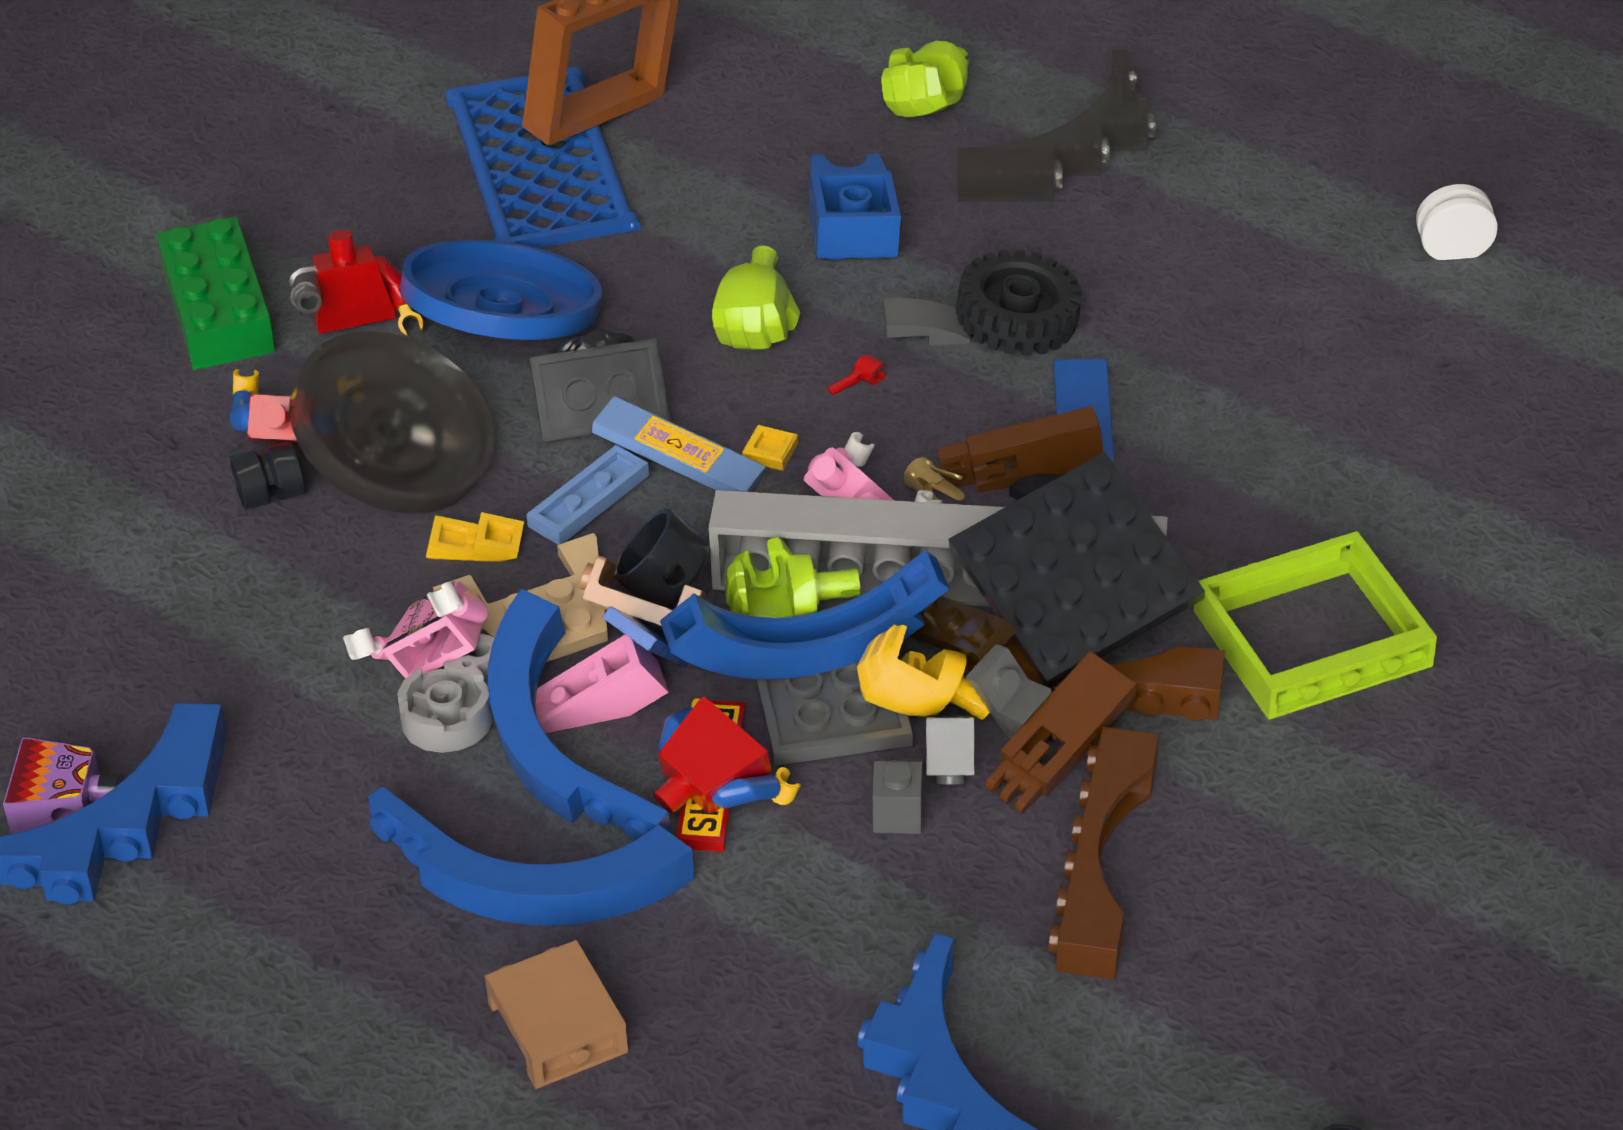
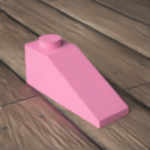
[535,634,669,733]

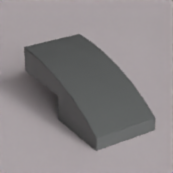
[884,298,971,346]

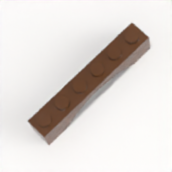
[962,639,1225,721]
[1048,726,1159,980]

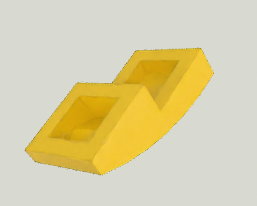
[426,512,524,562]

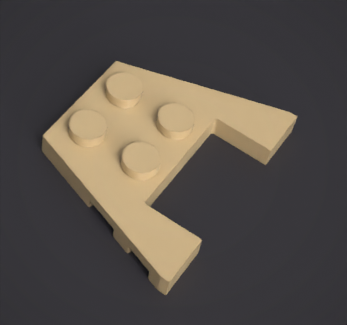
[433,533,608,662]

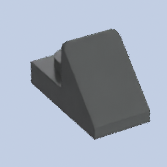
[966,644,1052,739]

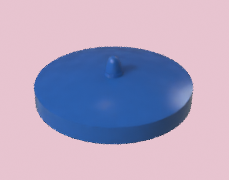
[400,240,602,340]

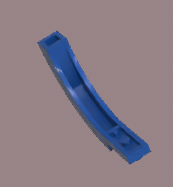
[488,589,673,841]
[368,786,695,925]

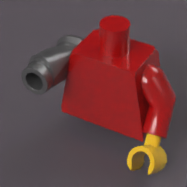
[290,230,423,336]

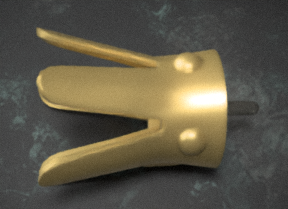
[904,457,965,501]

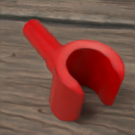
[827,355,886,396]

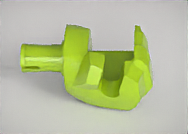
[881,41,969,117]
[712,245,800,350]
[725,537,860,618]

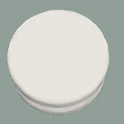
[1416,184,1498,260]

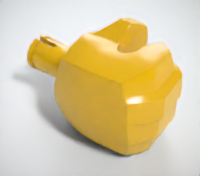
[857,624,989,720]

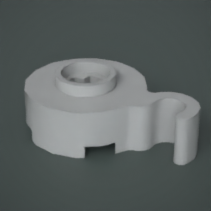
[397,634,494,753]

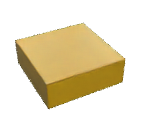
[742,425,798,471]

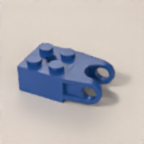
[808,153,901,260]

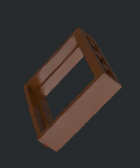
[522,0,679,146]

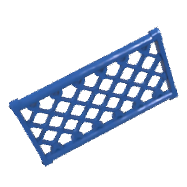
[445,66,641,248]

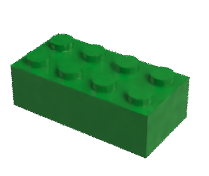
[156,216,275,370]

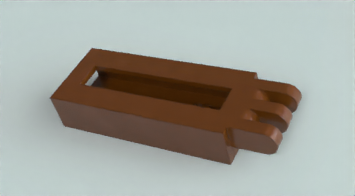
[938,406,1104,492]
[985,651,1136,814]

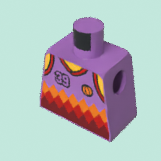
[3,738,122,833]

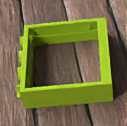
[1193,531,1437,720]

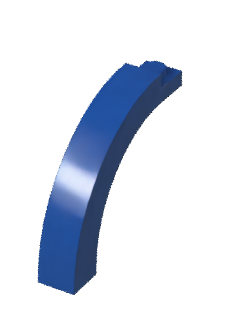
[660,550,949,679]

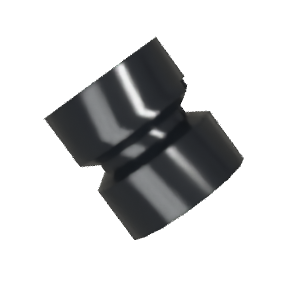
[229,440,305,510]

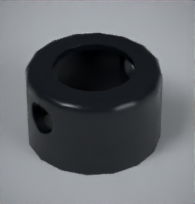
[613,508,710,607]

